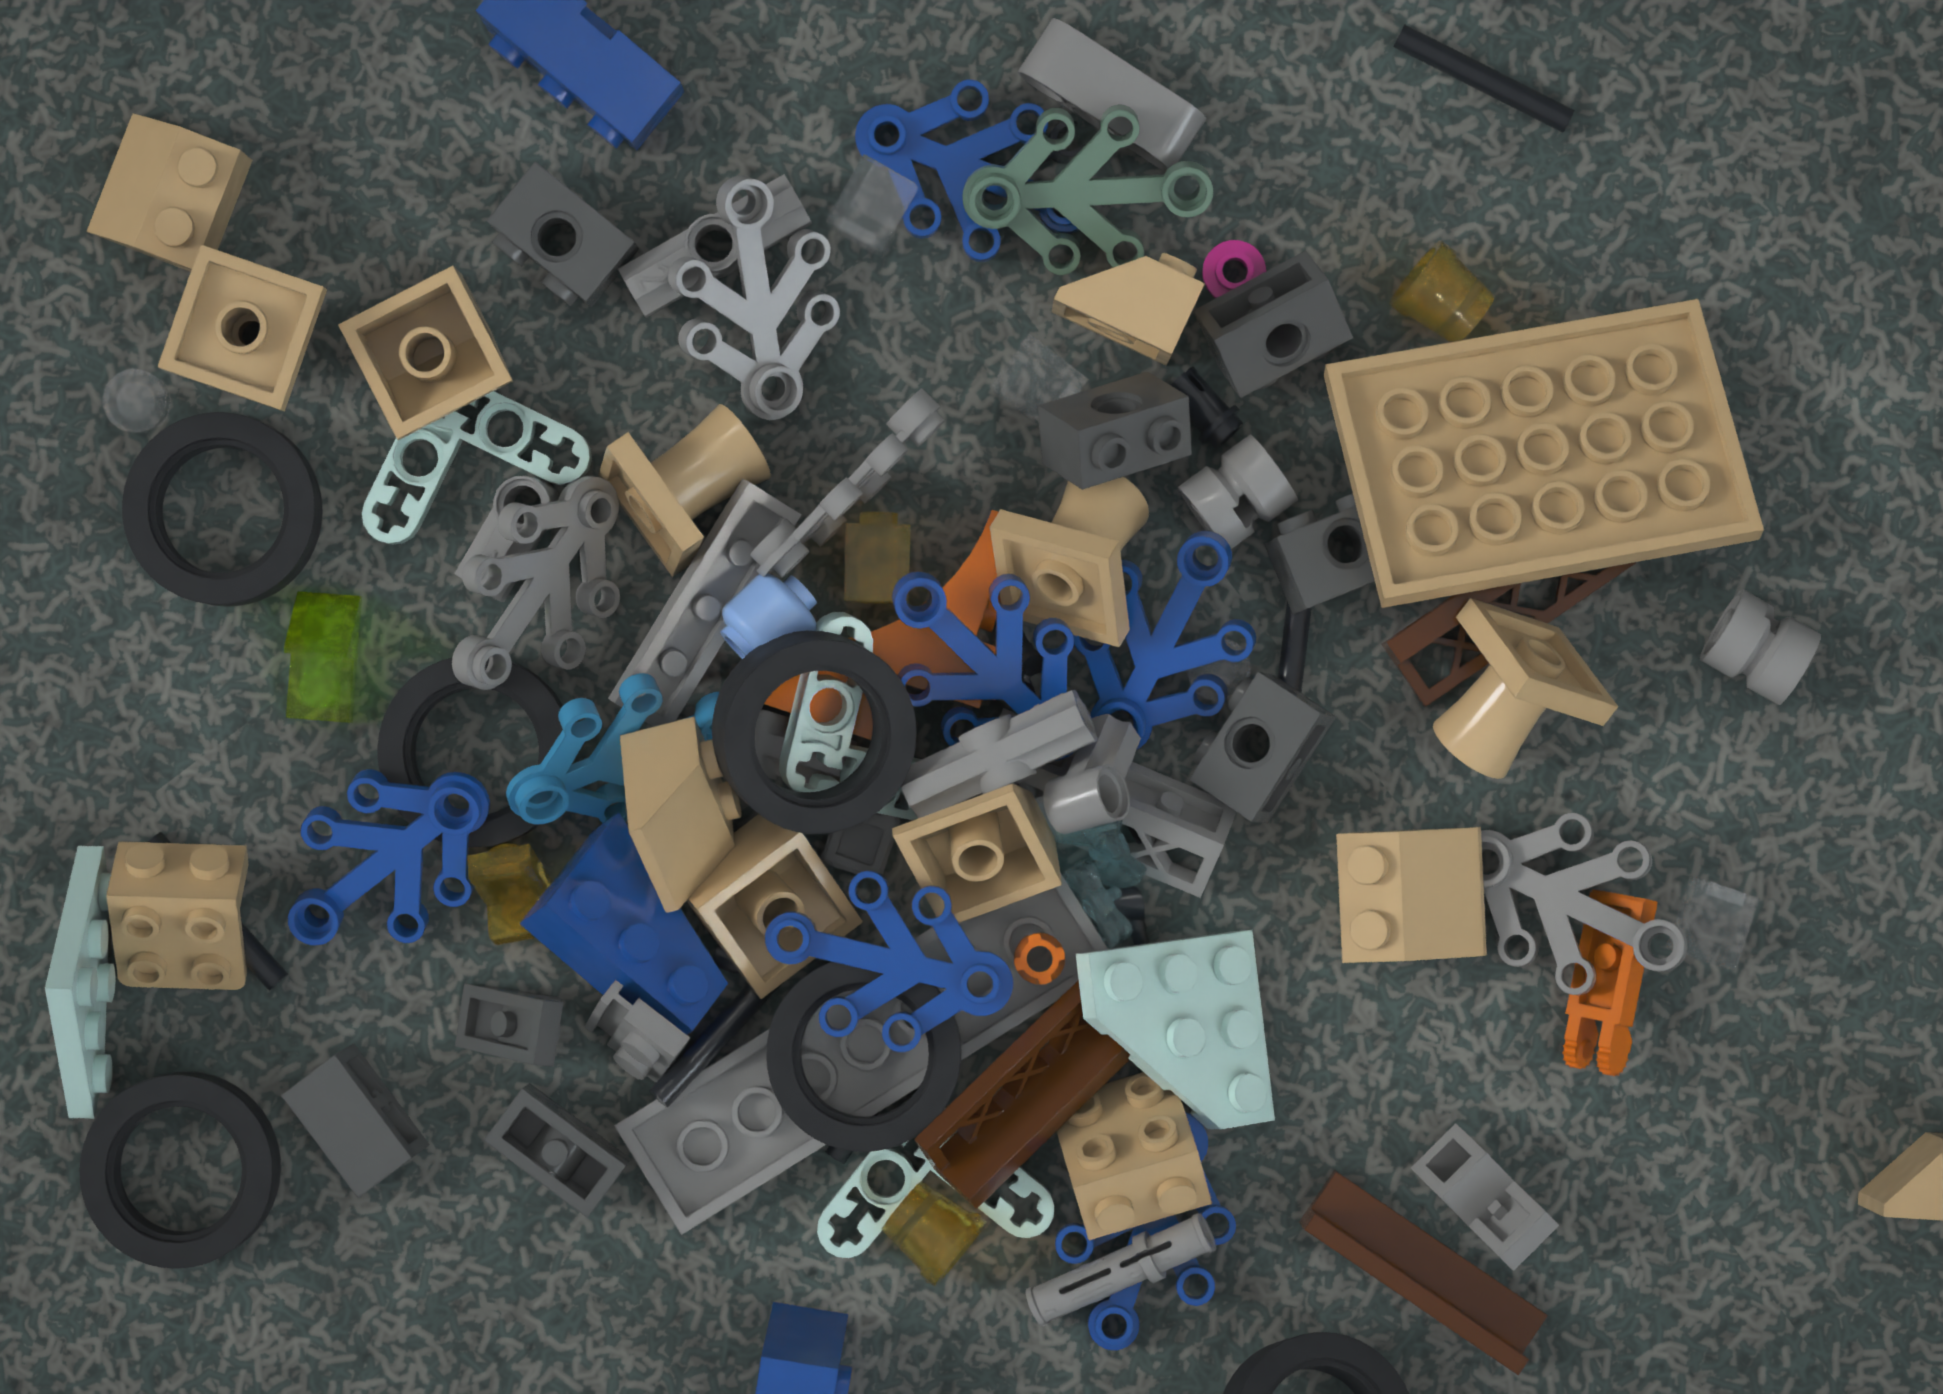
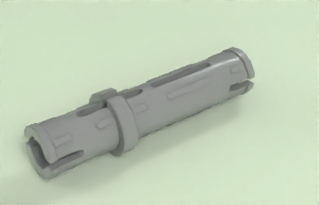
[1025,1213,1216,1326]

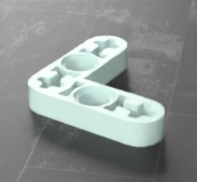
[362,391,592,545]
[779,612,922,820]
[817,1107,1054,1258]

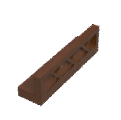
[1381,562,1636,707]
[914,980,1130,1209]
[1299,1170,1548,1376]

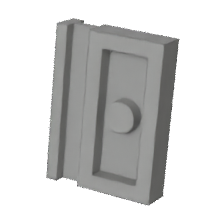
[584,980,690,1082]

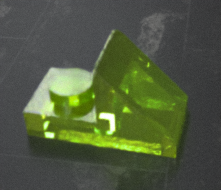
[284,591,362,723]

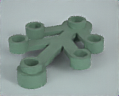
[963,104,1213,275]

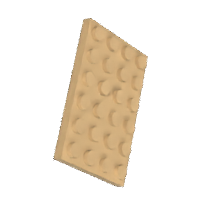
[1324,299,1764,608]

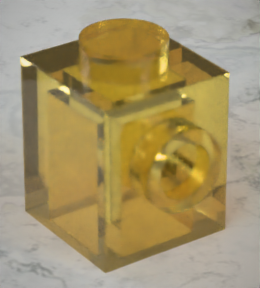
[844,512,911,604]

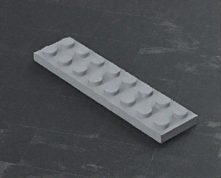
[614,873,1108,1235]

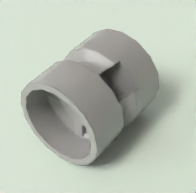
[1177,434,1298,549]
[1700,589,1821,705]

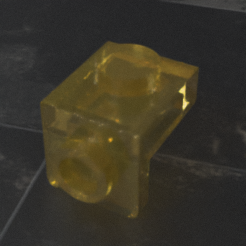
[467,844,551,945]

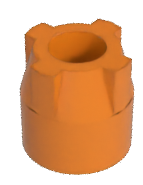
[1014,932,1065,985]

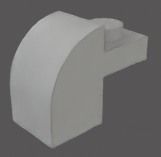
[1411,1123,1559,1271]

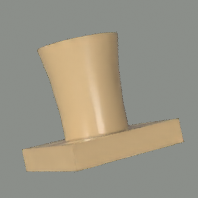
[158,244,327,412]
[599,404,771,577]
[990,477,1149,647]
[1433,598,1618,779]

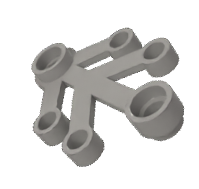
[668,175,840,420]
[750,388,945,578]
[452,476,620,690]
[1481,813,1688,995]

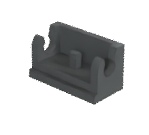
[281,1043,430,1198]

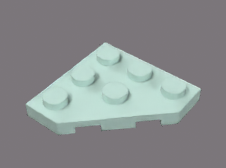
[45,846,116,1119]
[1076,930,1275,1129]

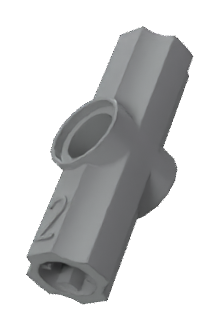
[618,174,812,318]
[901,690,1098,818]

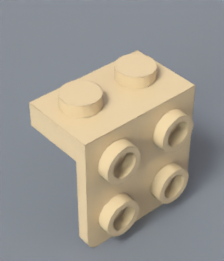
[106,842,249,990]
[1056,1072,1212,1240]

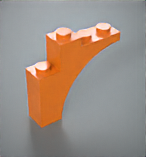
[764,510,1001,740]

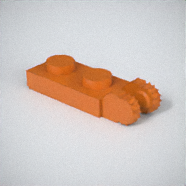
[1562,889,1658,1076]

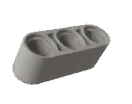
[1017,18,1206,171]

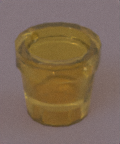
[1389,240,1495,342]
[881,1181,987,1287]

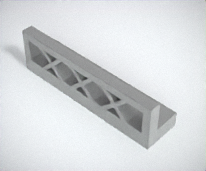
[608,479,802,727]
[979,708,1236,898]

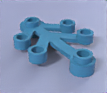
[506,673,720,825]

